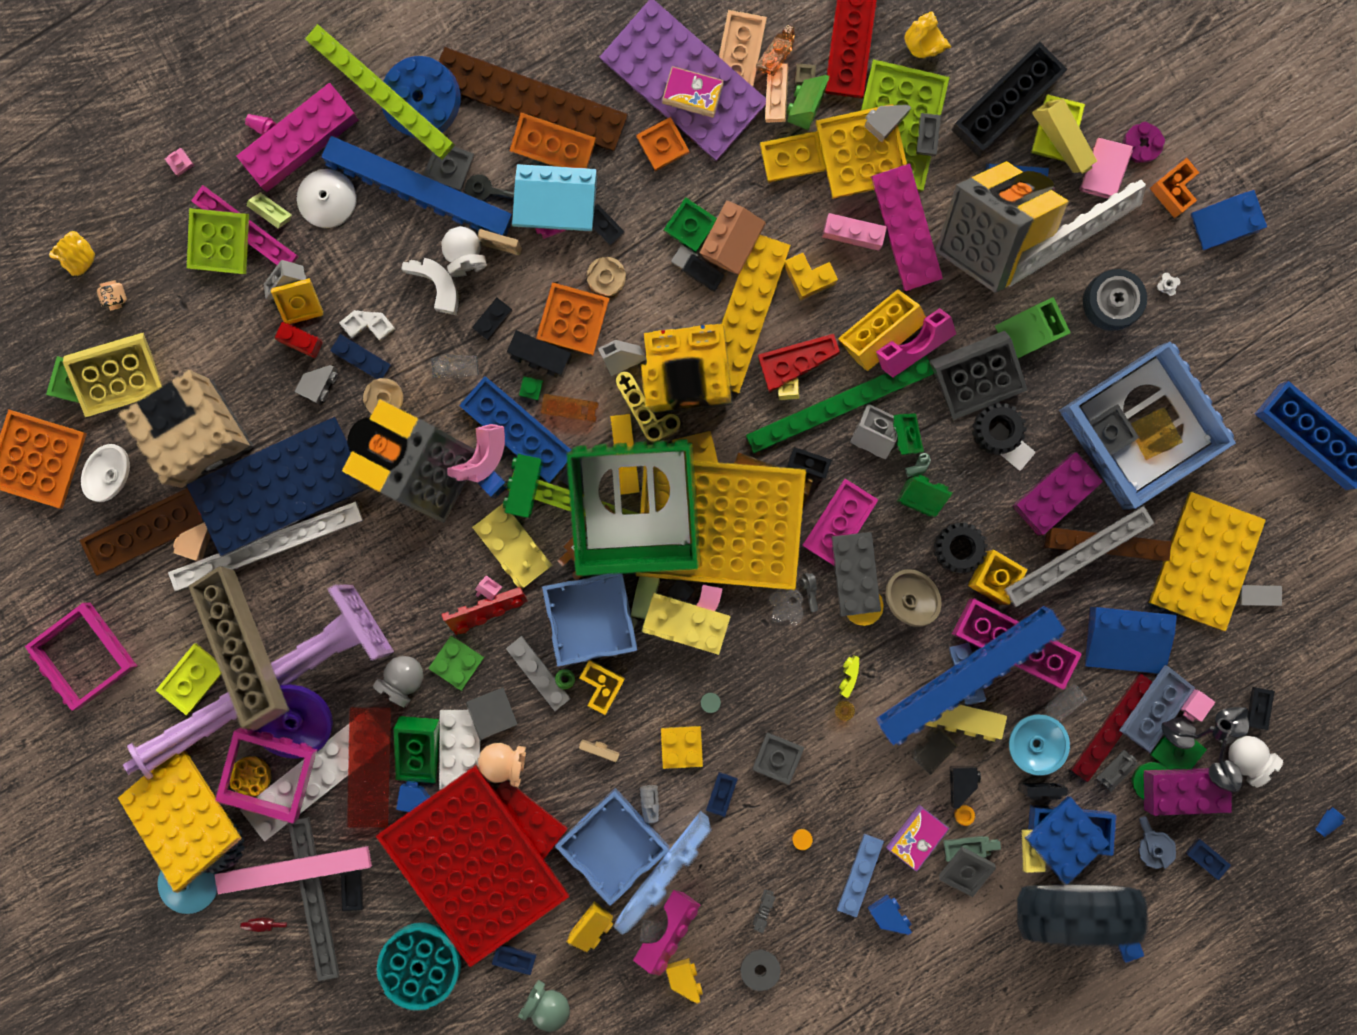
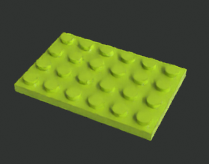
[861,59,950,192]

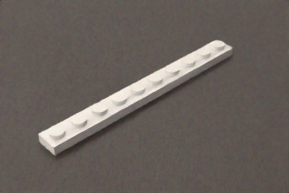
[168,502,364,591]

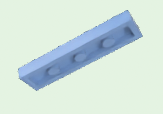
[837,833,884,917]

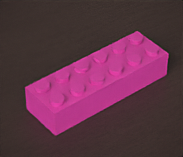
[237,83,359,192]
[952,599,1082,690]

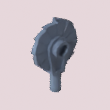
[1138,816,1176,869]

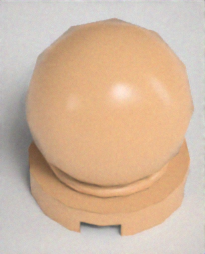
[478,743,526,787]

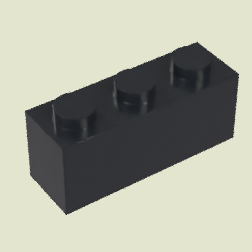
[507,330,572,378]

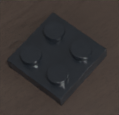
[1018,783,1068,800]

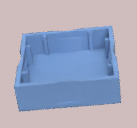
[542,573,638,666]
[555,788,670,906]

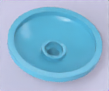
[1009,714,1070,775]
[158,871,217,914]

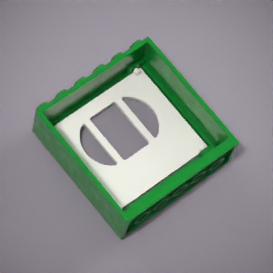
[567,439,701,576]

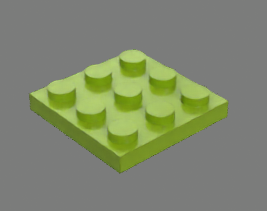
[187,208,249,274]

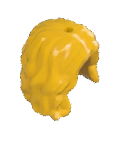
[904,11,951,58]
[49,231,95,276]

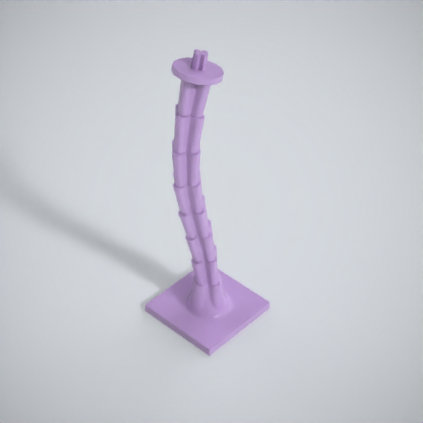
[123,585,394,780]

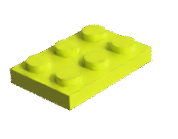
[1031,94,1085,161]
[156,643,222,716]

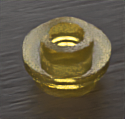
[835,701,855,721]

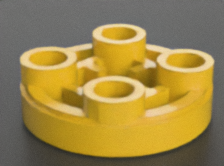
[230,756,271,797]

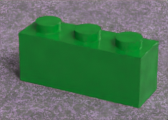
[503,454,543,518]

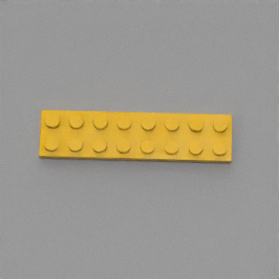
[722,235,791,394]

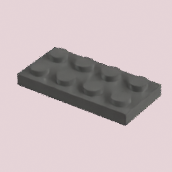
[831,532,881,616]

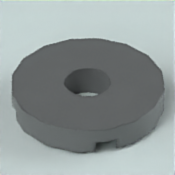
[740,949,781,991]

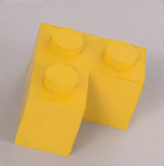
[784,253,838,301]
[580,660,625,715]

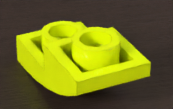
[839,655,859,698]

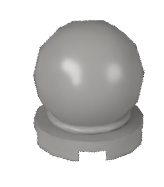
[373,655,424,707]

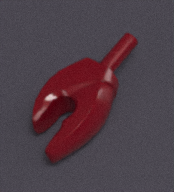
[240,918,287,932]

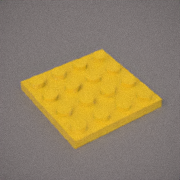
[815,104,907,199]

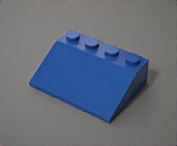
[1085,607,1176,674]

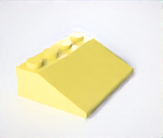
[63,333,162,417]

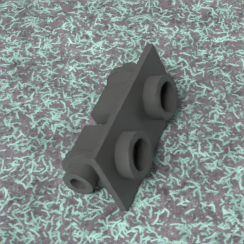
[1097,750,1138,792]

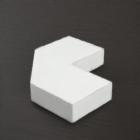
[339,310,395,342]

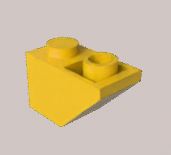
[666,958,703,1003]

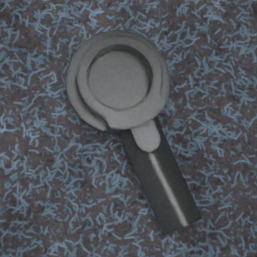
[800,573,818,612]

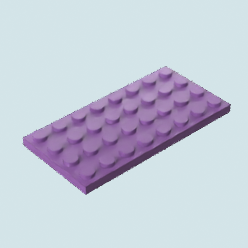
[600,0,766,162]

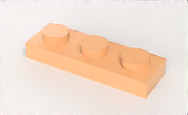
[765,64,788,123]

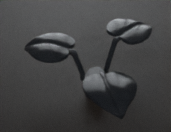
[1161,707,1249,792]

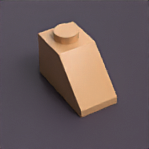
[173,523,211,561]

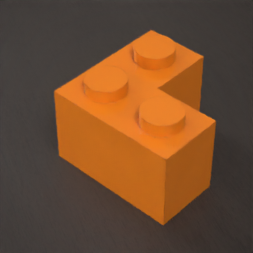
[1149,158,1200,218]

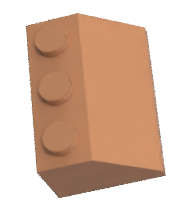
[700,201,766,275]

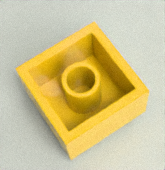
[968,550,1028,605]

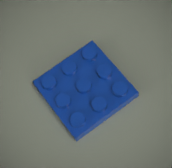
[1025,796,1109,885]

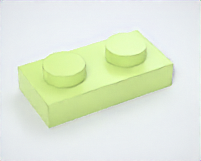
[247,192,292,229]

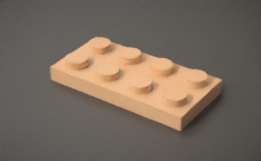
[719,10,767,86]

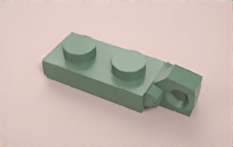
[943,836,1001,862]

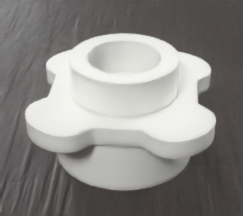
[1157,273,1180,296]

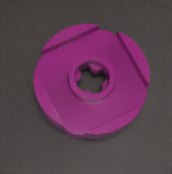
[1123,122,1165,163]

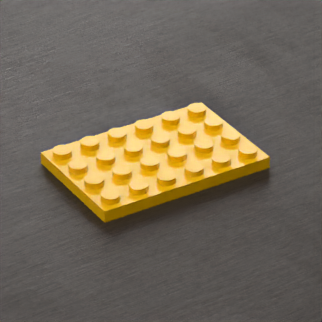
[1149,492,1266,631]
[118,750,242,893]

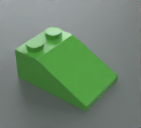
[786,75,830,131]

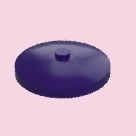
[254,685,333,758]

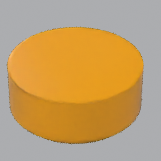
[954,805,975,826]
[792,829,813,850]

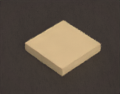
[478,229,522,256]

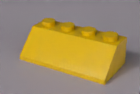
[838,289,926,371]

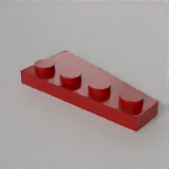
[758,334,840,393]
[441,587,528,635]

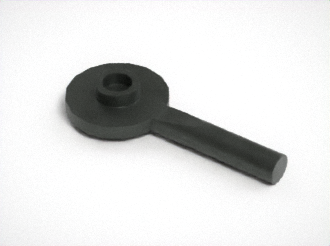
[465,174,514,201]

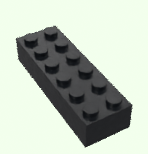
[951,41,1067,158]

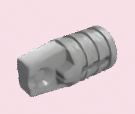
[640,785,659,823]

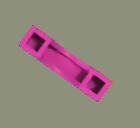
[876,308,956,377]
[633,890,700,975]

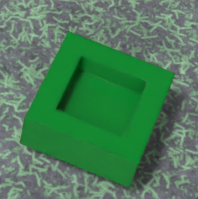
[519,376,543,401]

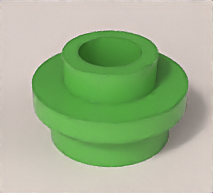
[555,669,575,689]

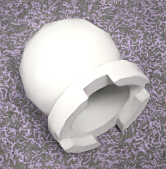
[441,226,487,277]
[1228,736,1283,788]

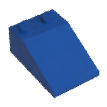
[1191,190,1267,250]

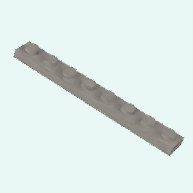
[1004,506,1154,607]

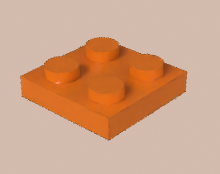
[636,117,689,171]

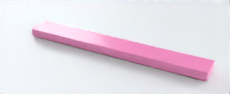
[214,846,372,894]

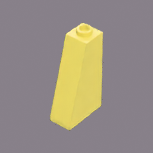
[1032,99,1097,174]

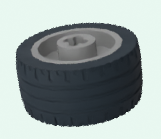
[1082,269,1147,331]

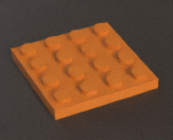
[0,409,87,509]

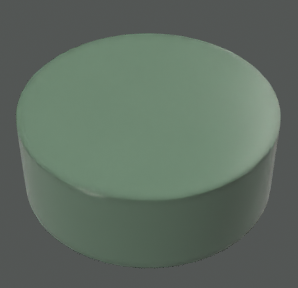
[701,692,721,713]

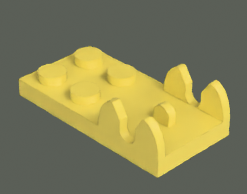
[472,504,553,589]
[642,593,730,655]

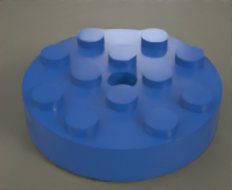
[381,56,461,138]

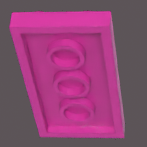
[802,479,878,566]

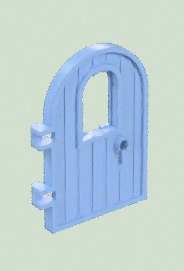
[614,811,710,934]

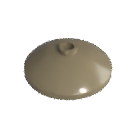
[886,570,941,627]

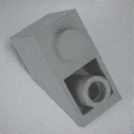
[598,340,646,376]
[295,365,338,404]

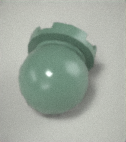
[518,980,570,1032]

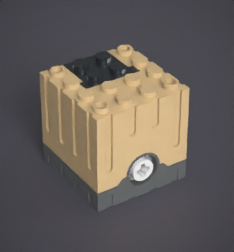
[119,370,254,489]

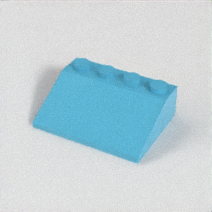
[512,164,597,231]

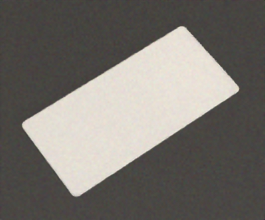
[990,422,1035,470]

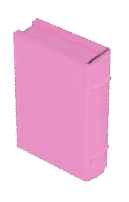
[1079,138,1133,199]

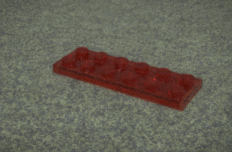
[347,707,391,827]

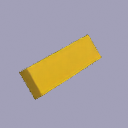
[610,414,640,495]

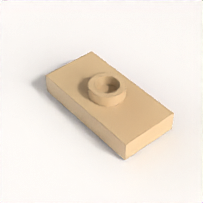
[579,739,620,762]

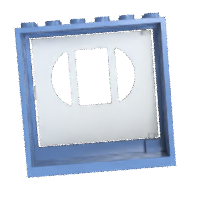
[1059,342,1236,510]

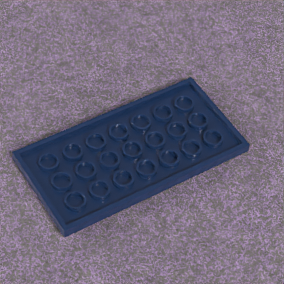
[186,417,369,557]

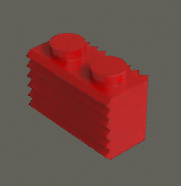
[274,322,323,358]

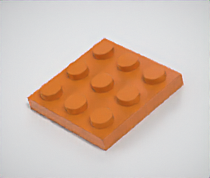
[536,282,610,356]

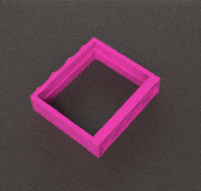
[25,603,137,711]
[216,727,317,823]

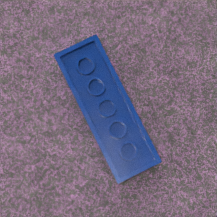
[459,376,571,483]

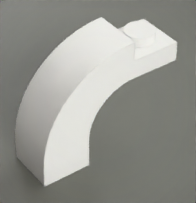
[402,258,459,315]

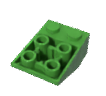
[995,297,1071,358]

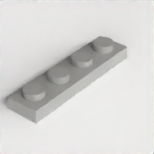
[506,636,571,711]

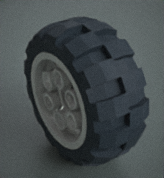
[1017,884,1148,946]

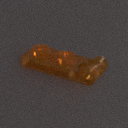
[541,394,599,423]

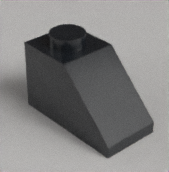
[950,766,981,809]

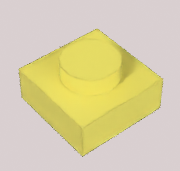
[778,378,799,400]

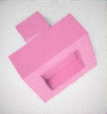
[165,148,194,177]
[475,576,502,600]

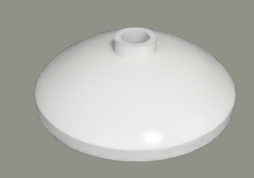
[297,169,356,228]
[81,444,130,502]

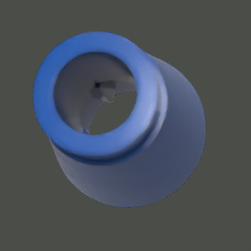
[1315,807,1346,837]

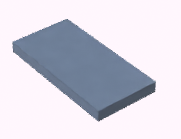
[1119,665,1195,753]

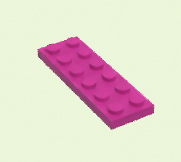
[871,164,943,291]

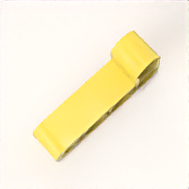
[616,372,680,443]

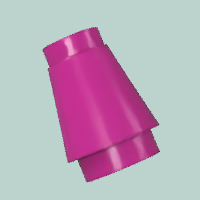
[245,114,276,135]

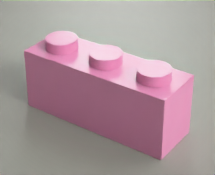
[822,213,887,251]

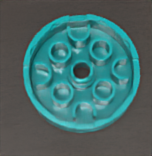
[377,923,461,1010]

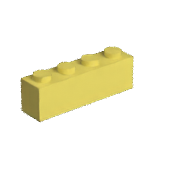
[925,704,1007,742]

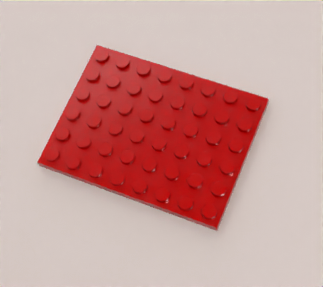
[376,765,570,967]

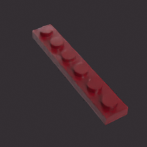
[1070,673,1153,782]

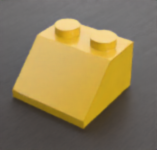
[567,901,613,952]

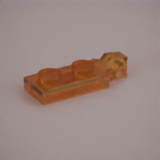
[756,25,796,76]

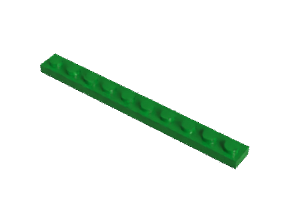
[746,356,935,454]

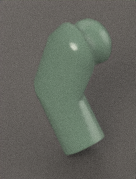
[905,453,931,477]

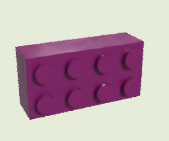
[1012,452,1103,536]
[1144,768,1232,815]

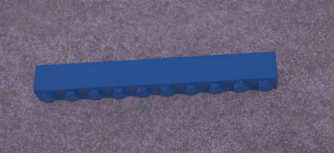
[321,136,513,236]

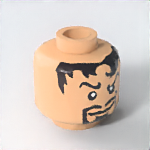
[97,280,127,311]

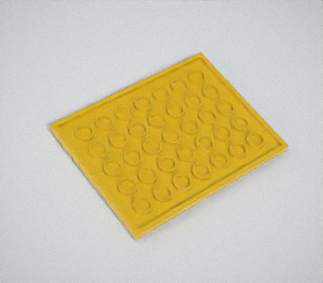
[636,460,806,590]

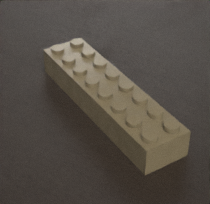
[189,566,289,730]

